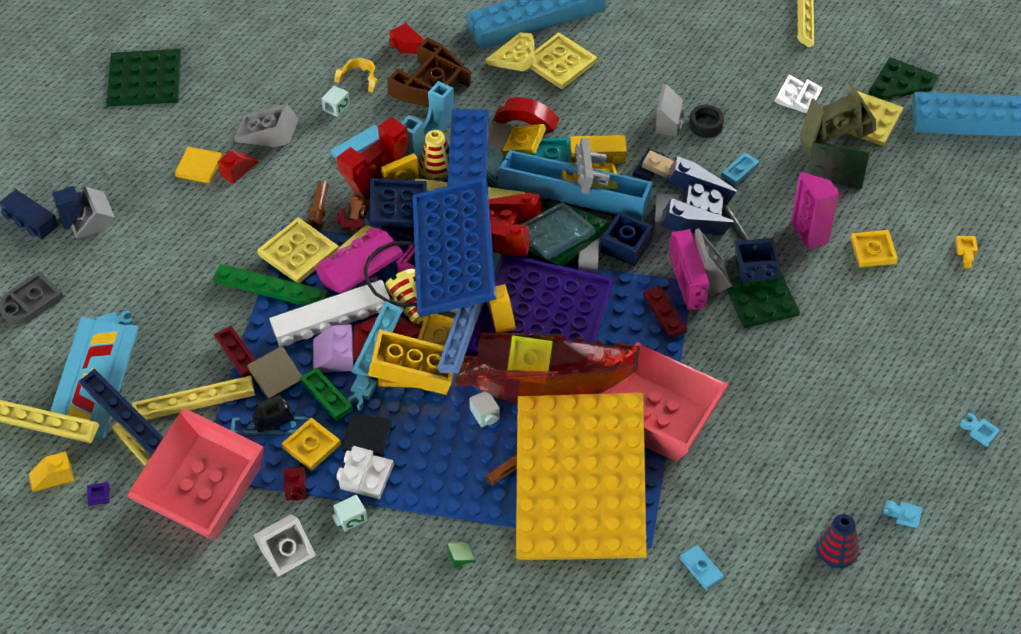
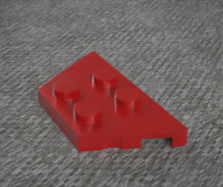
[353,316,421,364]

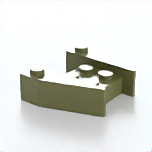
[800,81,876,159]

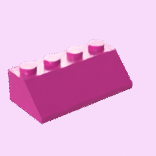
[791,172,839,250]
[315,228,404,294]

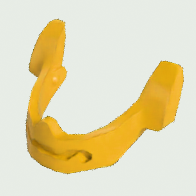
[334,58,378,93]

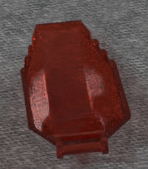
[455,333,640,404]

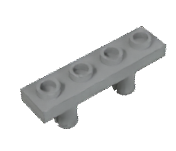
[575,138,610,194]

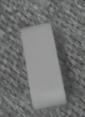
[578,237,599,274]

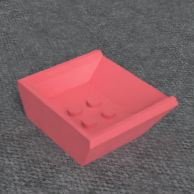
[602,342,729,462]
[125,408,264,539]

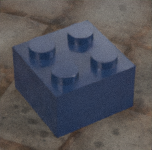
[601,212,653,266]

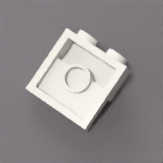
[337,446,394,499]

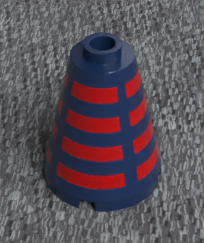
[816,514,859,568]

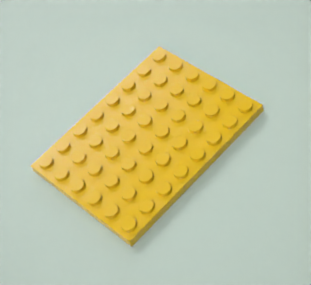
[516,393,647,560]

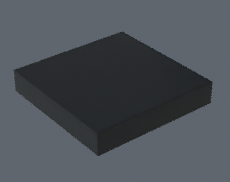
[343,414,392,457]

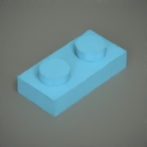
[721,152,759,187]

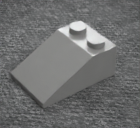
[234,104,299,147]
[695,228,732,295]

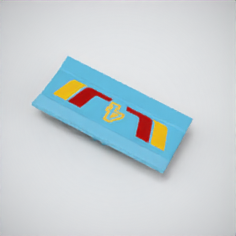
[50,317,139,438]

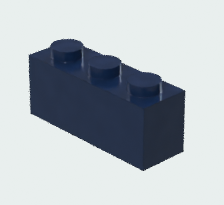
[0,189,58,240]

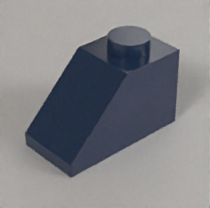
[52,186,84,230]

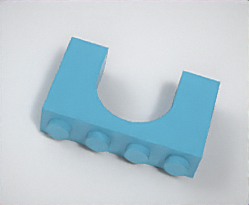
[401,81,454,160]

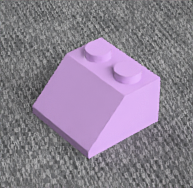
[313,324,354,373]

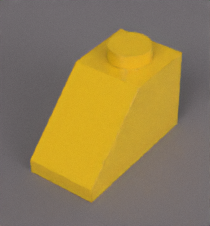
[487,284,516,334]
[29,451,74,492]

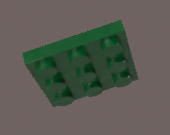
[726,269,800,328]

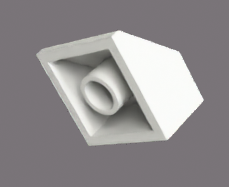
[254,515,316,577]

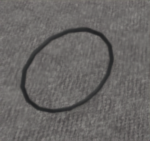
[364,241,417,307]

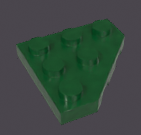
[868,57,939,100]

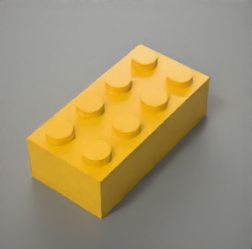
[368,330,453,395]

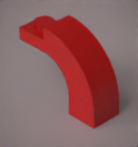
[493,97,560,135]

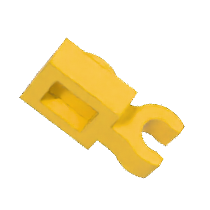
[955,236,978,268]

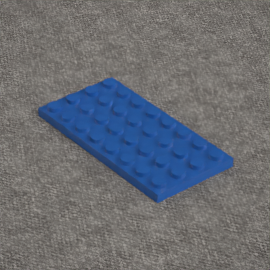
[413,177,497,317]

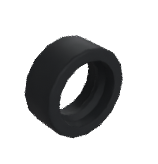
[689,105,724,138]

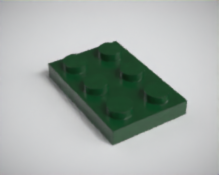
[808,141,870,188]

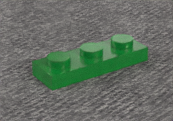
[300,367,353,421]

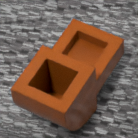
[347,195,370,220]

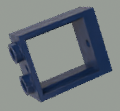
[735,238,779,282]

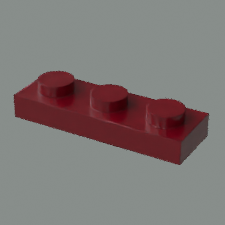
[643,286,687,339]
[214,326,256,377]

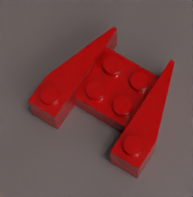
[337,116,408,200]
[489,193,542,256]

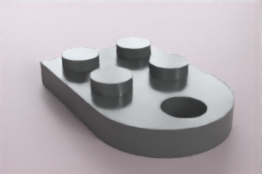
[0,271,63,324]

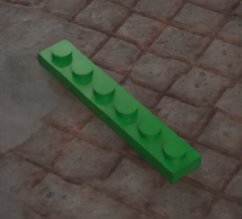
[213,264,329,306]

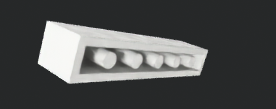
[269,280,390,347]

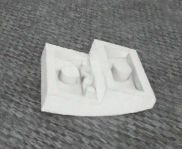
[774,75,822,113]

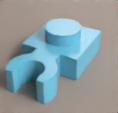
[96,310,134,325]
[348,375,377,411]
[960,413,1000,447]

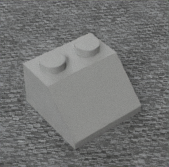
[655,84,685,137]
[71,187,115,239]

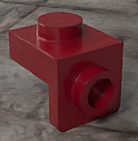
[337,209,365,231]
[284,467,307,501]

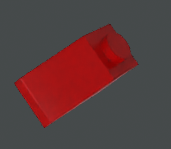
[389,23,424,54]
[217,151,259,184]

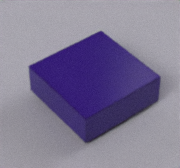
[87,482,110,506]

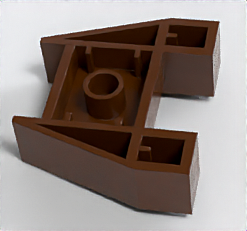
[387,37,471,107]

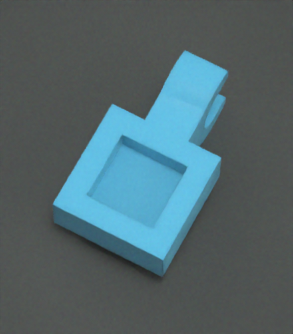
[882,500,922,528]

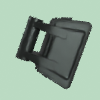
[252,395,294,432]

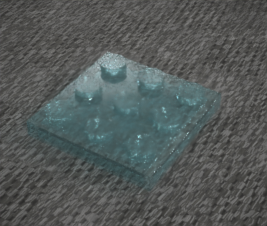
[521,202,596,260]

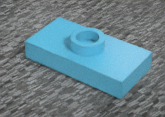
[680,545,724,591]

